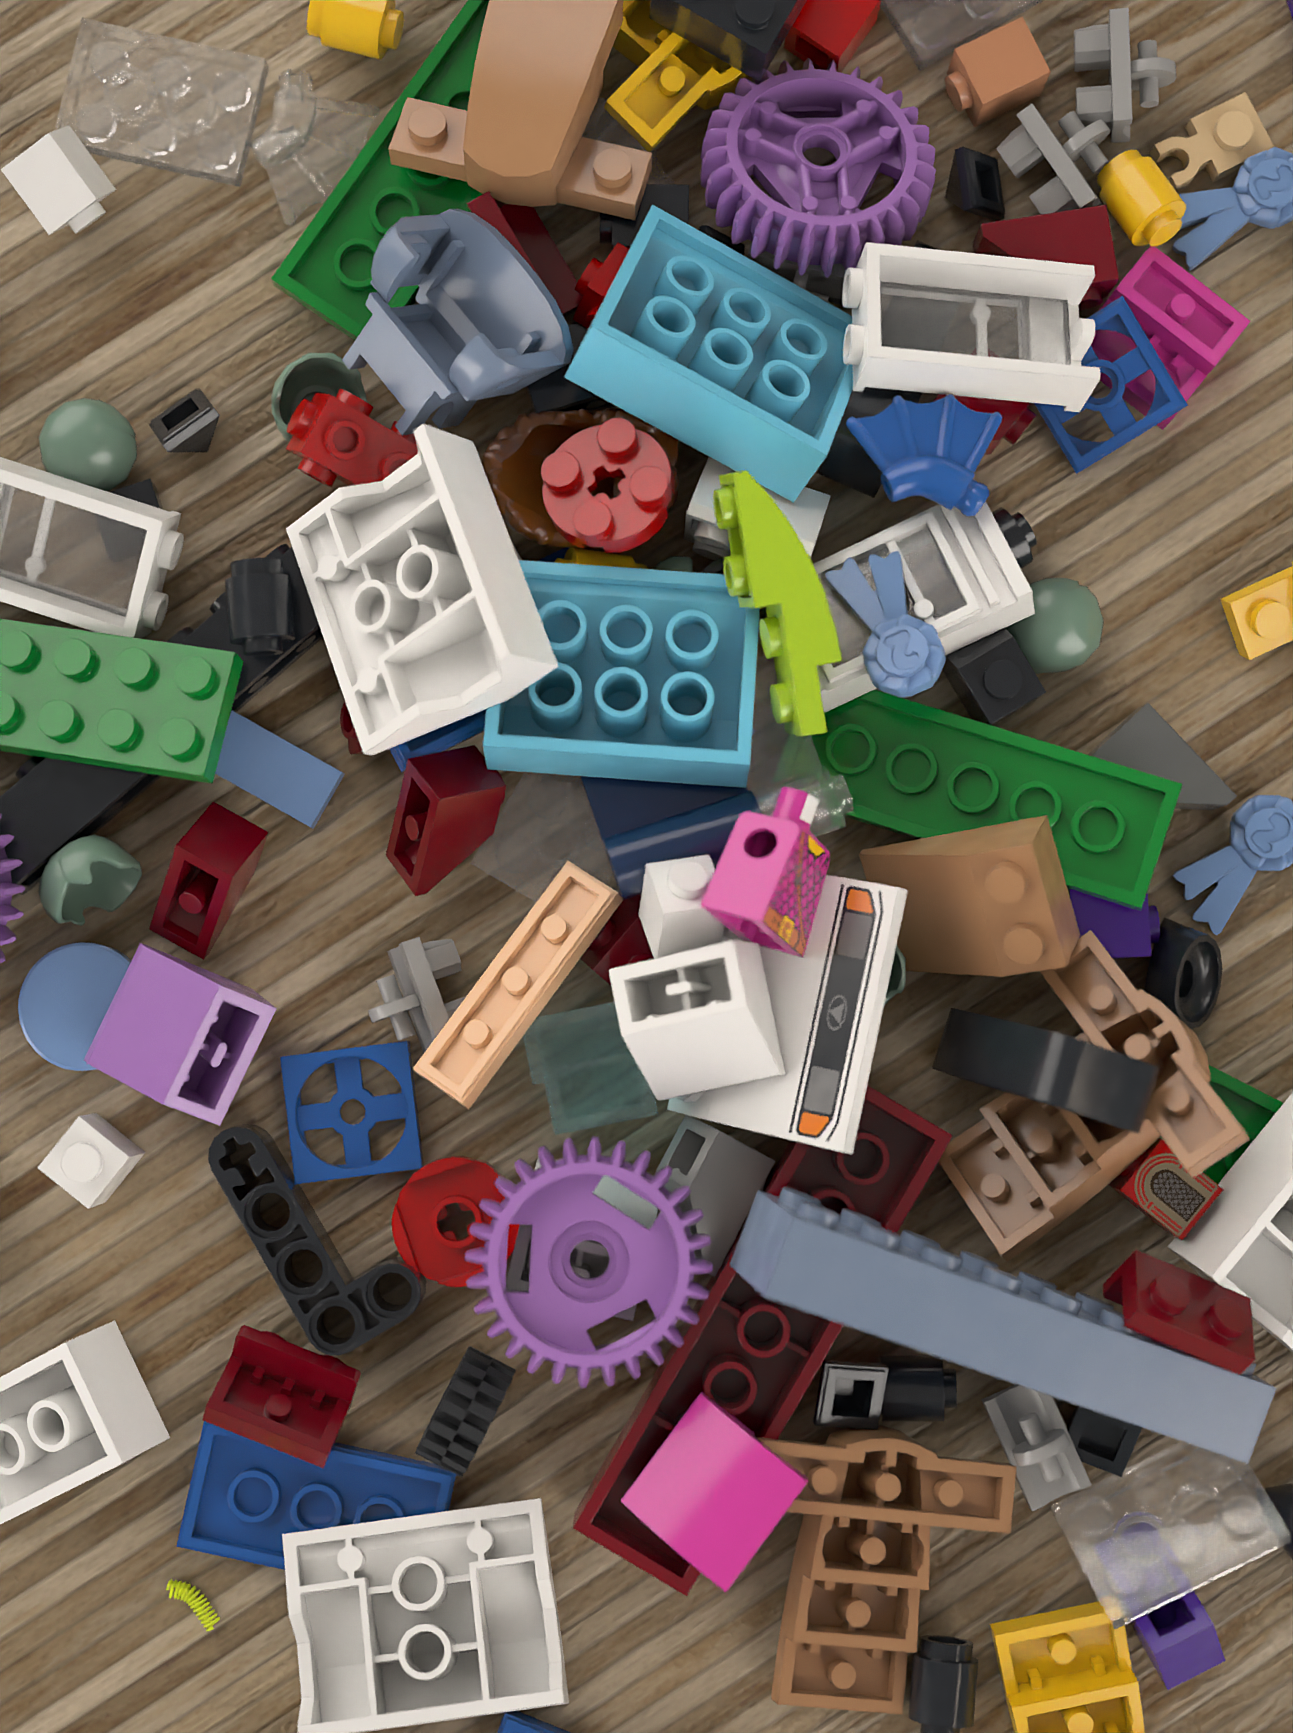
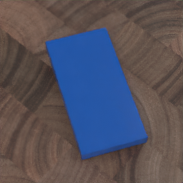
[176,1421,456,1570]

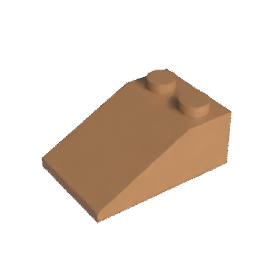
[859,815,1080,977]

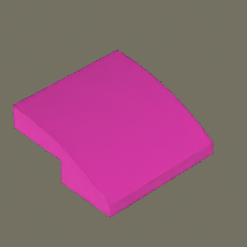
[1091,246,1251,430]
[621,1392,808,1592]

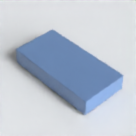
[215,711,345,829]

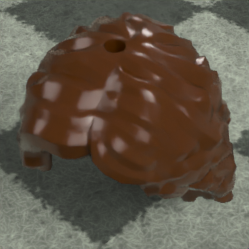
[481,408,679,549]

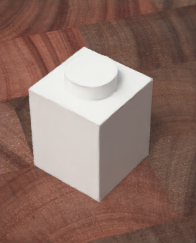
[1,125,116,235]
[638,854,724,959]
[38,1113,145,1209]

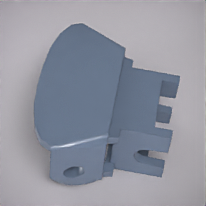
[342,208,574,436]

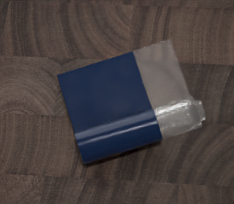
[581,656,854,900]

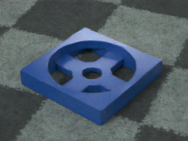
[1034,296,1188,474]
[280,1041,424,1184]

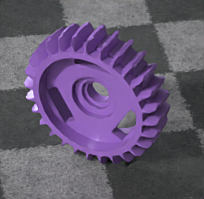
[700,58,936,278]
[465,1136,713,1388]

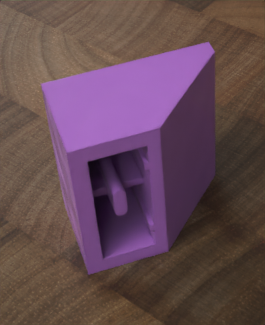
[84,943,277,1126]

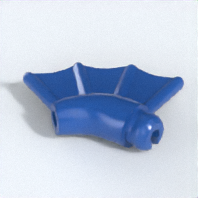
[846,394,1002,517]

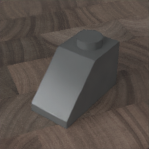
[1088,703,1237,810]

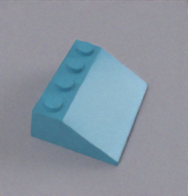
[564,204,853,503]
[483,560,760,788]

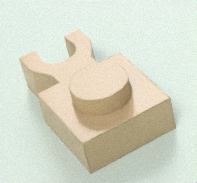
[1150,92,1274,191]

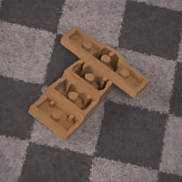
[388,0,652,220]
[938,930,1249,1262]
[757,1425,1017,1715]

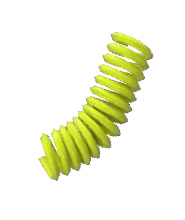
[166,1579,220,1632]

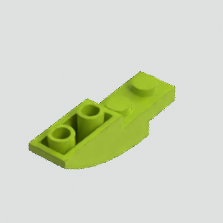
[713,471,842,737]

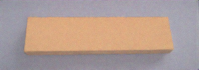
[413,860,623,1110]

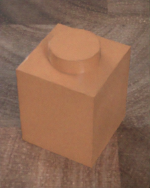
[945,16,1051,128]

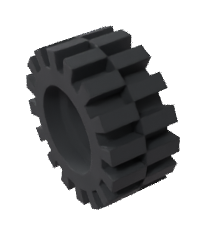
[415,1346,516,1477]

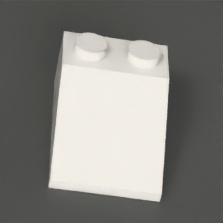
[0,1320,170,1524]

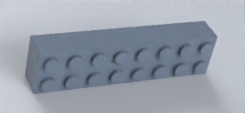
[730,1187,1276,1463]

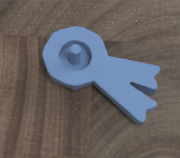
[1173,147,1293,271]
[825,551,946,698]
[1172,795,1293,936]

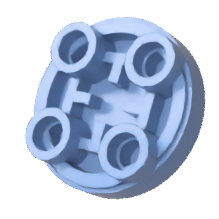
[18,942,132,1071]

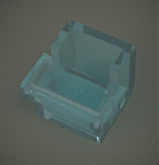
[523,1002,658,1135]

